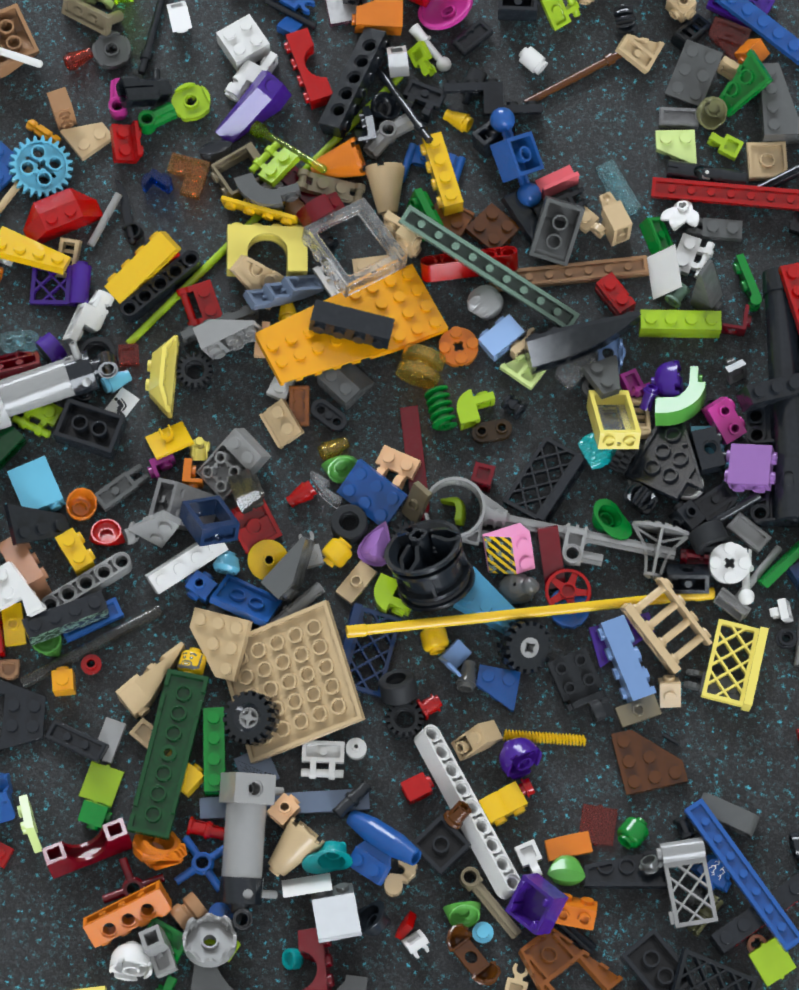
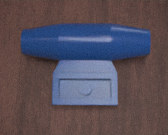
[347,810,422,886]

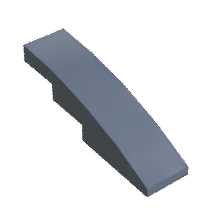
[243,274,325,310]

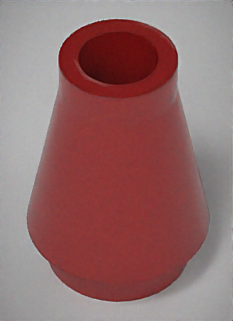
[286,480,317,508]

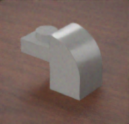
[386,45,409,78]
[138,924,178,979]

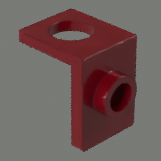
[721,304,752,337]

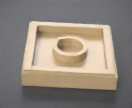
[746,141,788,181]

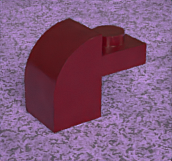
[296,192,346,231]

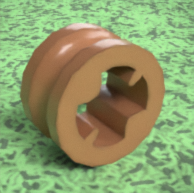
[746,934,766,952]

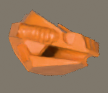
[132,831,188,871]

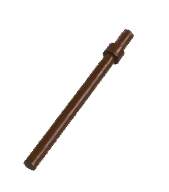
[523,52,622,104]

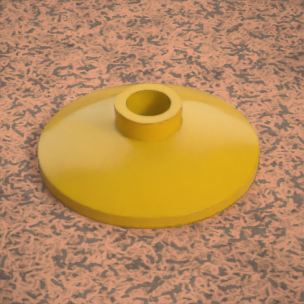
[247,540,287,580]

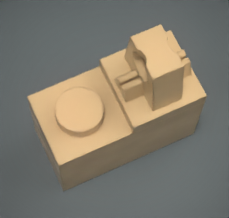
[599,191,633,247]

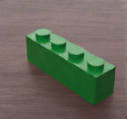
[203,707,227,796]

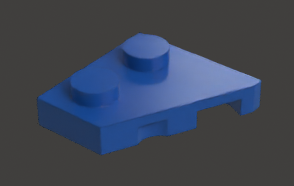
[476,664,521,712]

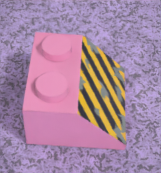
[482,523,535,574]

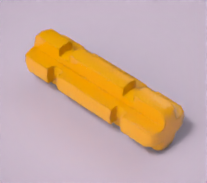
[25,119,61,144]

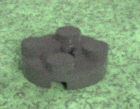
[92,31,132,70]

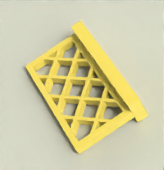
[701,619,769,712]

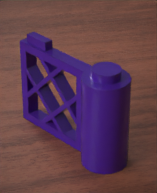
[29,261,92,307]

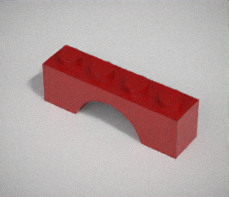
[283,28,333,110]

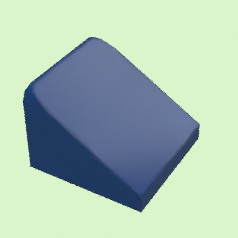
[276,16,304,36]

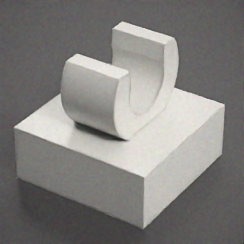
[769,598,794,623]
[401,929,429,959]

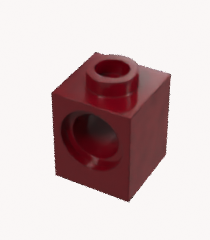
[470,461,496,493]

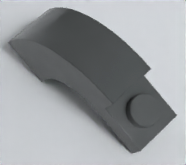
[234,172,302,211]

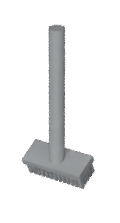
[713,545,782,623]

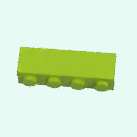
[639,309,722,338]

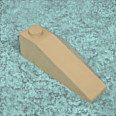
[115,642,186,719]

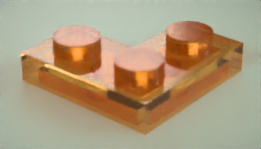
[167,152,211,200]

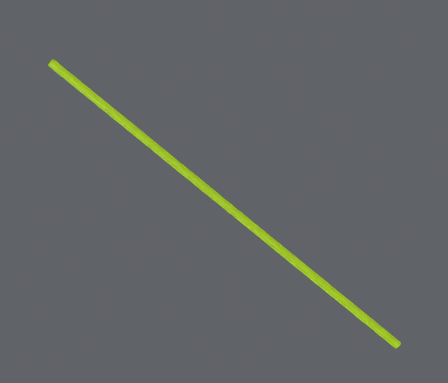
[125,77,404,347]

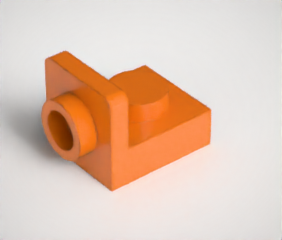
[182,458,204,489]

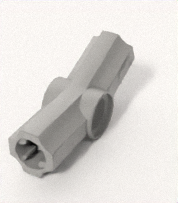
[363,114,414,160]

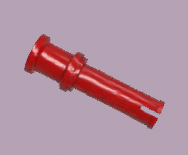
[186,816,224,841]

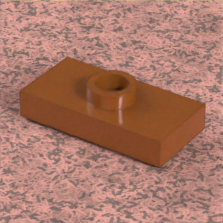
[289,385,310,427]

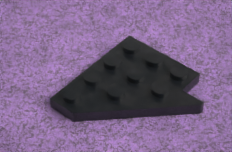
[624,422,705,502]

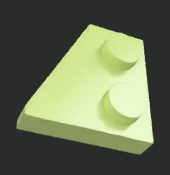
[655,130,697,164]
[17,794,42,853]

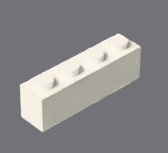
[145,534,229,594]

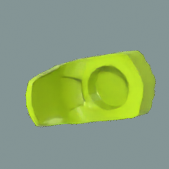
[440,497,466,526]

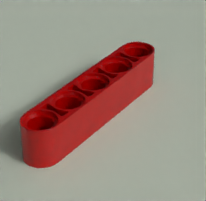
[420,246,518,282]

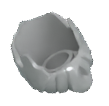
[467,284,504,321]

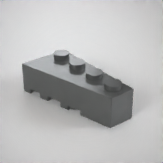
[758,63,799,144]

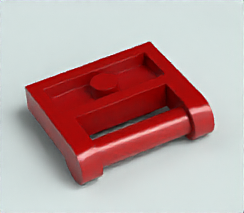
[176,279,222,326]

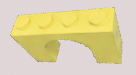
[226,222,308,277]

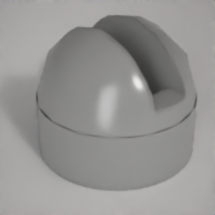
[123,528,140,545]

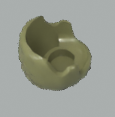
[696,96,727,130]

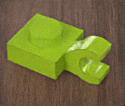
[407,41,437,77]
[707,132,744,161]

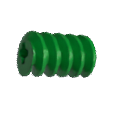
[424,385,458,431]

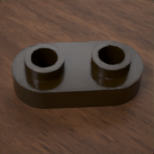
[471,419,512,444]

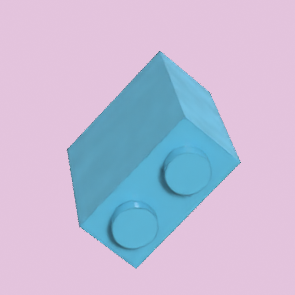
[7,456,65,512]

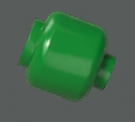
[617,817,649,849]

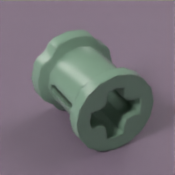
[665,282,691,308]

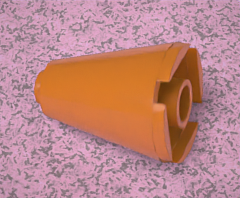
[310,137,366,178]

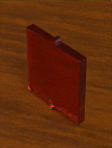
[579,804,618,846]

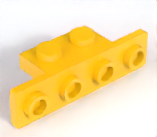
[220,195,299,226]

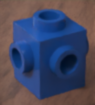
[185,570,218,605]

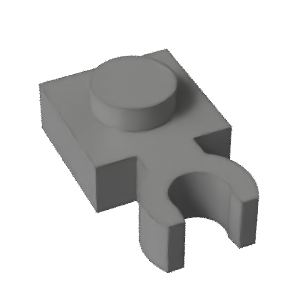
[298,531,324,569]

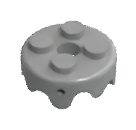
[182,913,237,968]

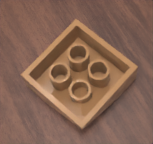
[0,3,40,79]

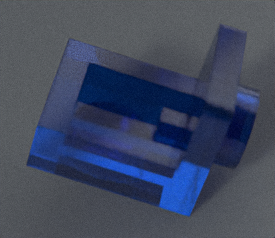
[141,168,174,194]

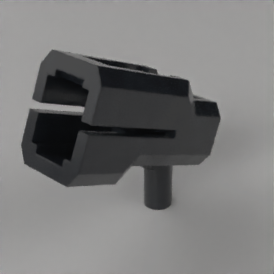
[116,68,173,108]

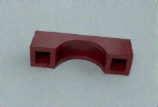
[42,818,132,879]
[298,928,335,990]

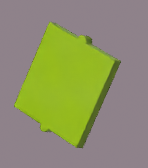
[79,761,124,807]
[748,937,796,987]

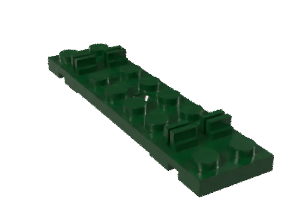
[127,669,209,840]

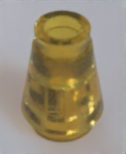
[318,437,350,461]

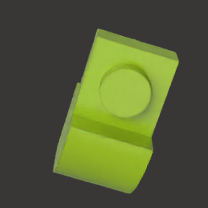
[456,389,495,431]
[374,573,412,617]

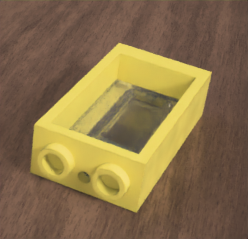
[586,390,641,449]

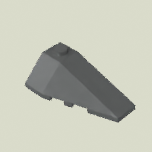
[690,259,723,311]

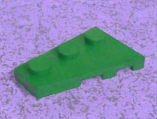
[719,49,774,118]

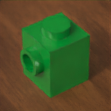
[78,800,113,831]

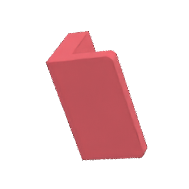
[534,165,580,200]

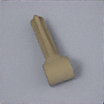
[459,867,521,939]

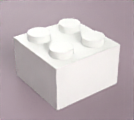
[216,14,270,71]

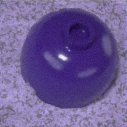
[651,360,683,397]
[499,737,542,780]

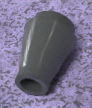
[455,660,476,693]

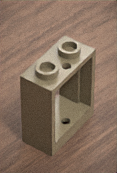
[210,142,267,200]

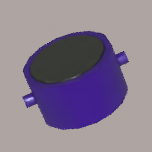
[35,332,67,363]

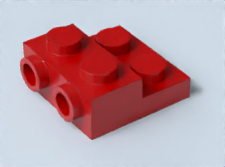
[231,497,282,554]

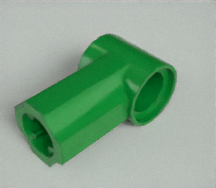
[138,102,177,135]

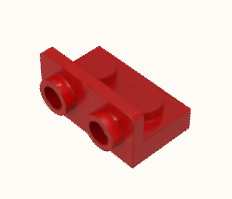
[110,120,144,164]

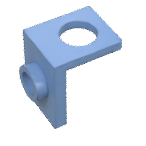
[438,639,472,677]

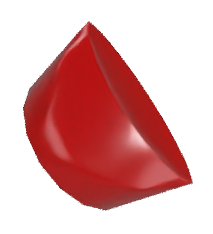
[89,519,125,546]

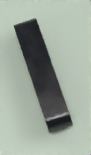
[120,250,201,323]

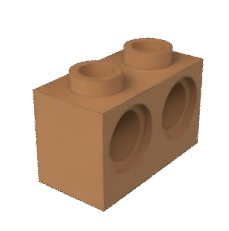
[47,87,77,130]

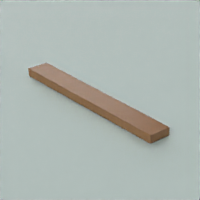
[489,255,649,292]

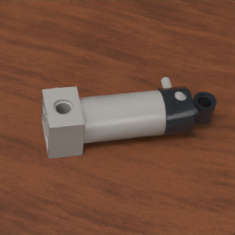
[0,341,118,430]
[218,772,284,930]

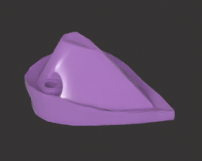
[357,521,390,567]

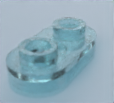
[0,330,39,353]

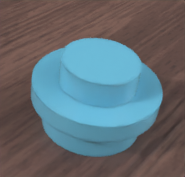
[472,922,494,944]

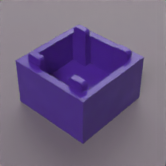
[505,873,569,935]

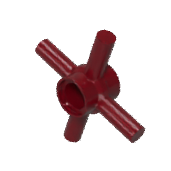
[102,857,165,908]

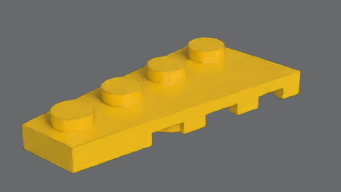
[0,226,70,275]

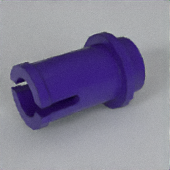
[639,384,659,411]

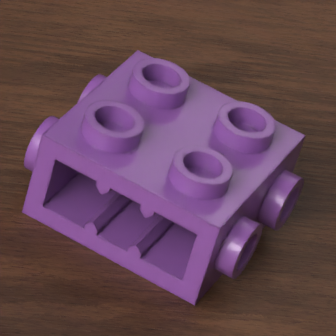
[724,443,778,493]

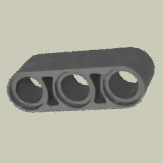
[701,792,760,838]

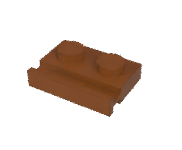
[434,203,475,238]

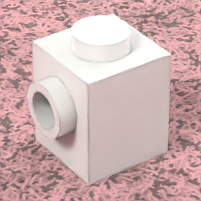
[166,1,192,33]

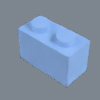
[478,314,525,362]

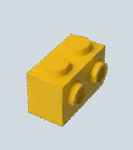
[55,527,96,577]

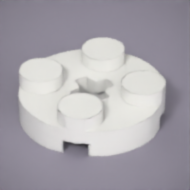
[709,542,751,584]

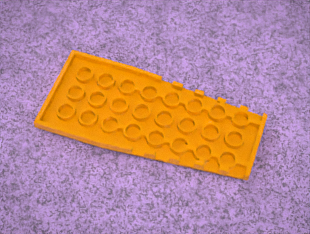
[255,264,448,386]

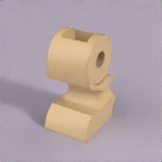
[384,860,418,897]

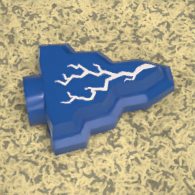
[691,854,732,893]

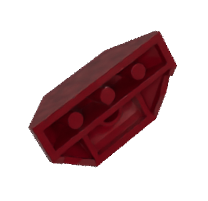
[0,351,41,380]

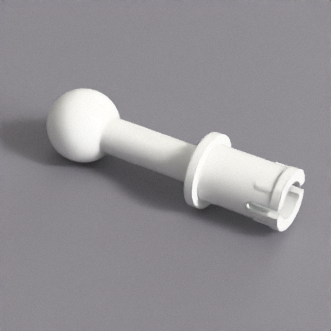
[409,23,452,72]
[738,548,755,605]

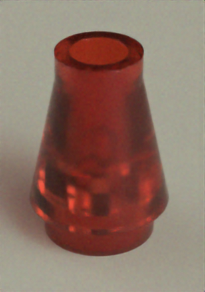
[63,47,93,71]

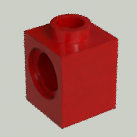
[400,772,434,805]

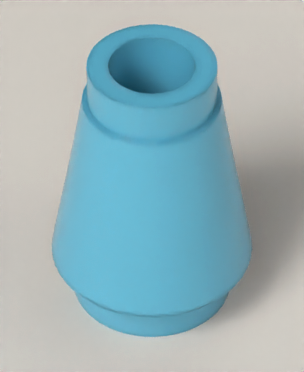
[100,370,132,393]

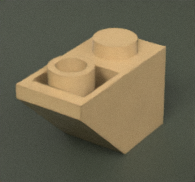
[451,720,503,761]

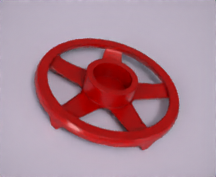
[545,569,592,614]

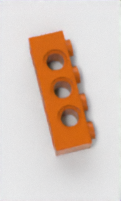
[83,880,172,948]

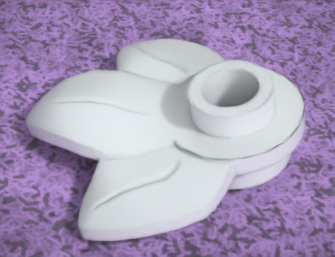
[660,200,699,231]

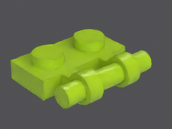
[540,0,581,31]
[248,141,300,188]
[12,403,63,438]

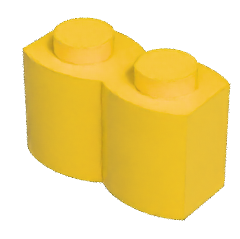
[478,781,528,827]

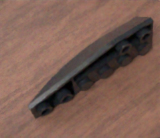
[524,311,641,375]

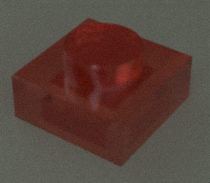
[118,344,140,366]

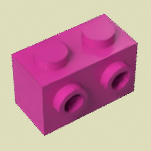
[701,397,747,445]

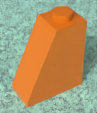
[351,0,403,36]

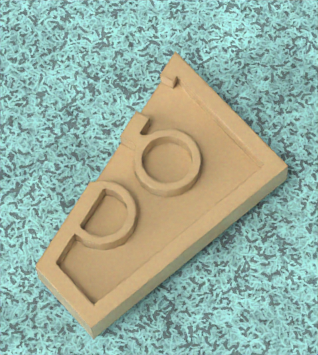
[229,255,284,310]

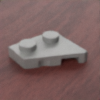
[127,510,181,548]

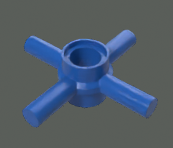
[174,835,223,892]

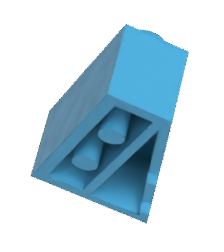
[453,566,516,634]

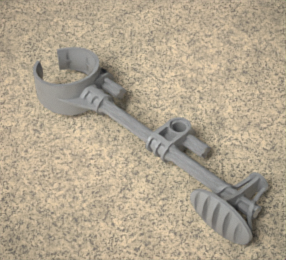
[424,477,690,580]

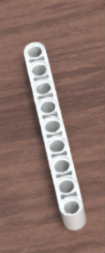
[414,724,521,900]

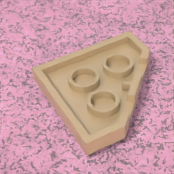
[189,607,253,682]

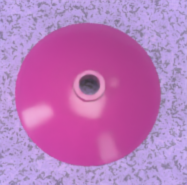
[418,0,473,30]

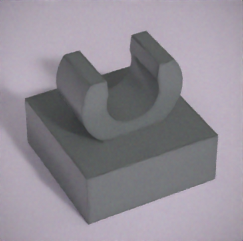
[725,357,748,385]

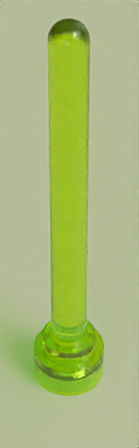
[250,121,327,173]

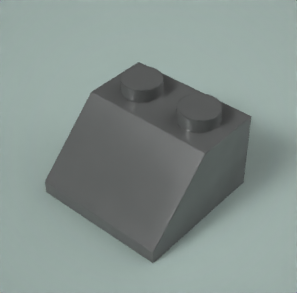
[317,363,375,411]

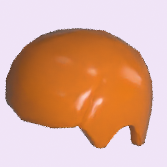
[66,487,97,521]

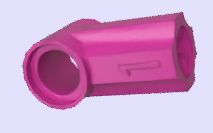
[108,78,128,121]

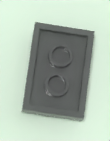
[665,39,723,107]

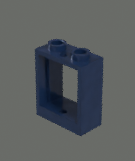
[179,496,240,546]

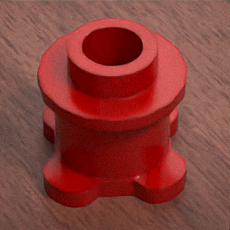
[416,693,443,720]

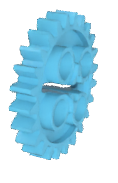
[8,135,73,199]

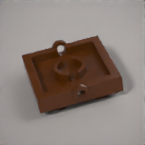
[465,203,520,249]

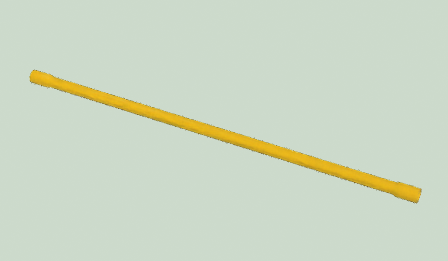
[345,587,715,638]

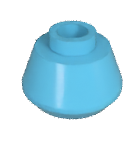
[212,551,240,576]

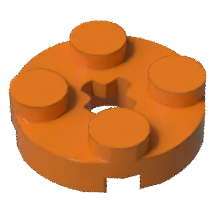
[439,326,478,367]

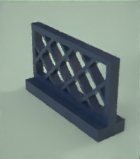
[342,603,401,698]

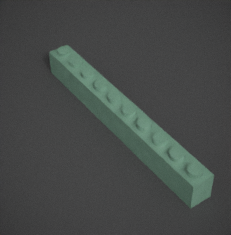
[398,205,580,328]

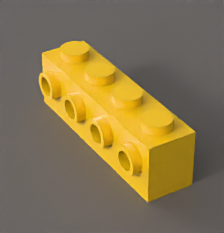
[419,132,464,216]
[104,231,181,304]

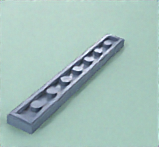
[199,789,370,820]

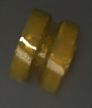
[395,344,446,389]

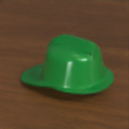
[592,498,632,540]

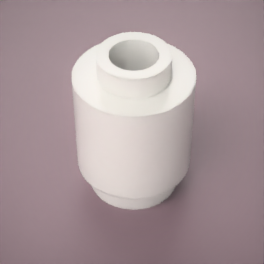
[518,46,548,75]

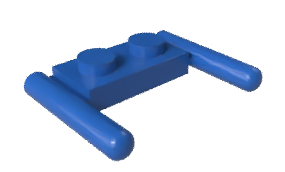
[403,143,466,183]

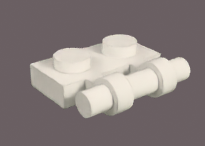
[676,233,715,279]
[301,740,345,780]

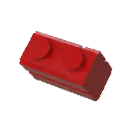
[595,272,636,316]

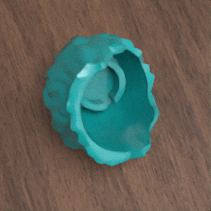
[577,432,617,470]

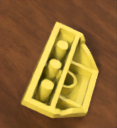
[145,335,180,418]

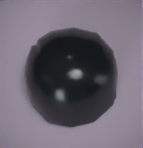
[370,92,402,121]

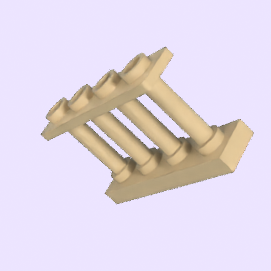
[619,577,713,674]

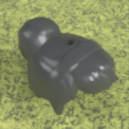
[498,573,540,605]

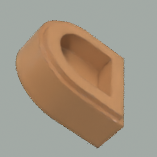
[0,659,20,681]

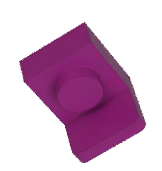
[147,453,176,481]

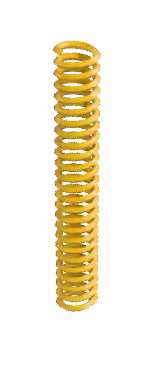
[503,729,586,746]

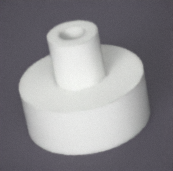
[346,738,367,760]

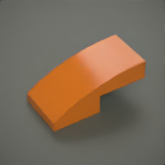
[544,831,593,862]

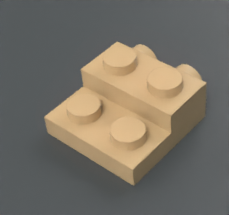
[384,210,422,259]

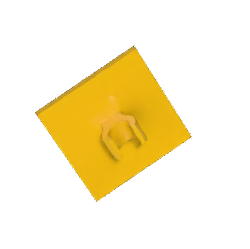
[145,421,194,460]

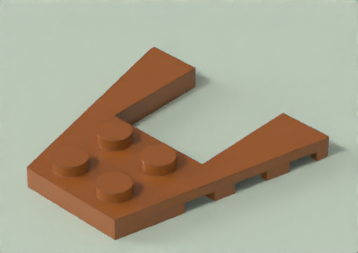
[518,927,623,990]

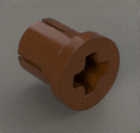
[443,801,472,829]

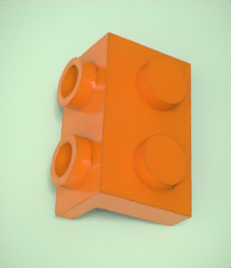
[555,893,598,930]

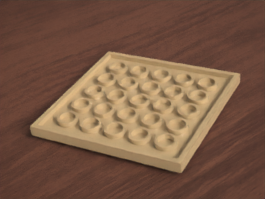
[226,600,365,764]

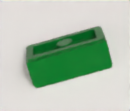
[639,217,673,255]

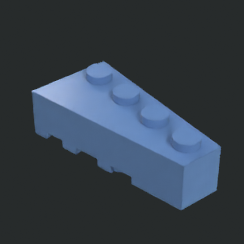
[597,615,657,703]

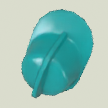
[302,841,353,874]

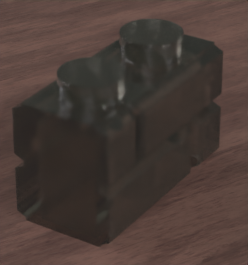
[228,468,265,514]

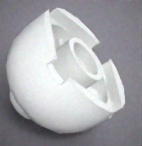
[109,941,153,981]

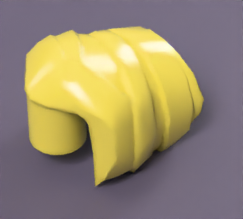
[189,437,210,461]

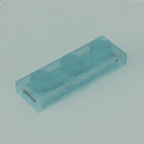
[595,159,642,216]

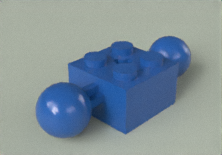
[490,107,545,208]

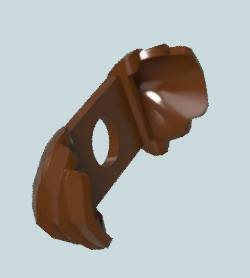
[446,924,501,986]

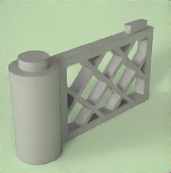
[656,837,718,929]

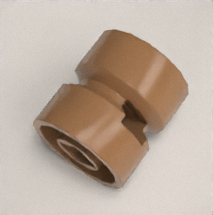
[169,891,209,931]

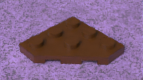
[610,730,688,796]

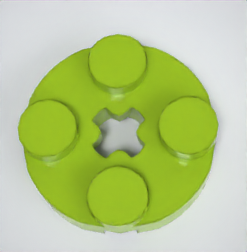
[171,82,211,122]

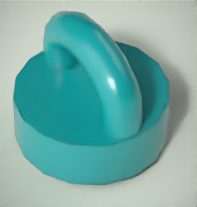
[282,948,303,970]

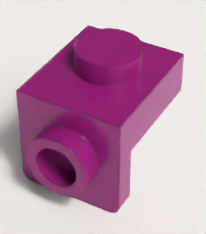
[619,368,650,398]

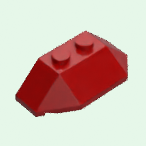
[23,188,103,244]

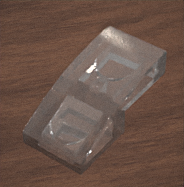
[310,471,343,509]

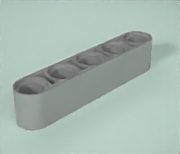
[41,552,132,612]

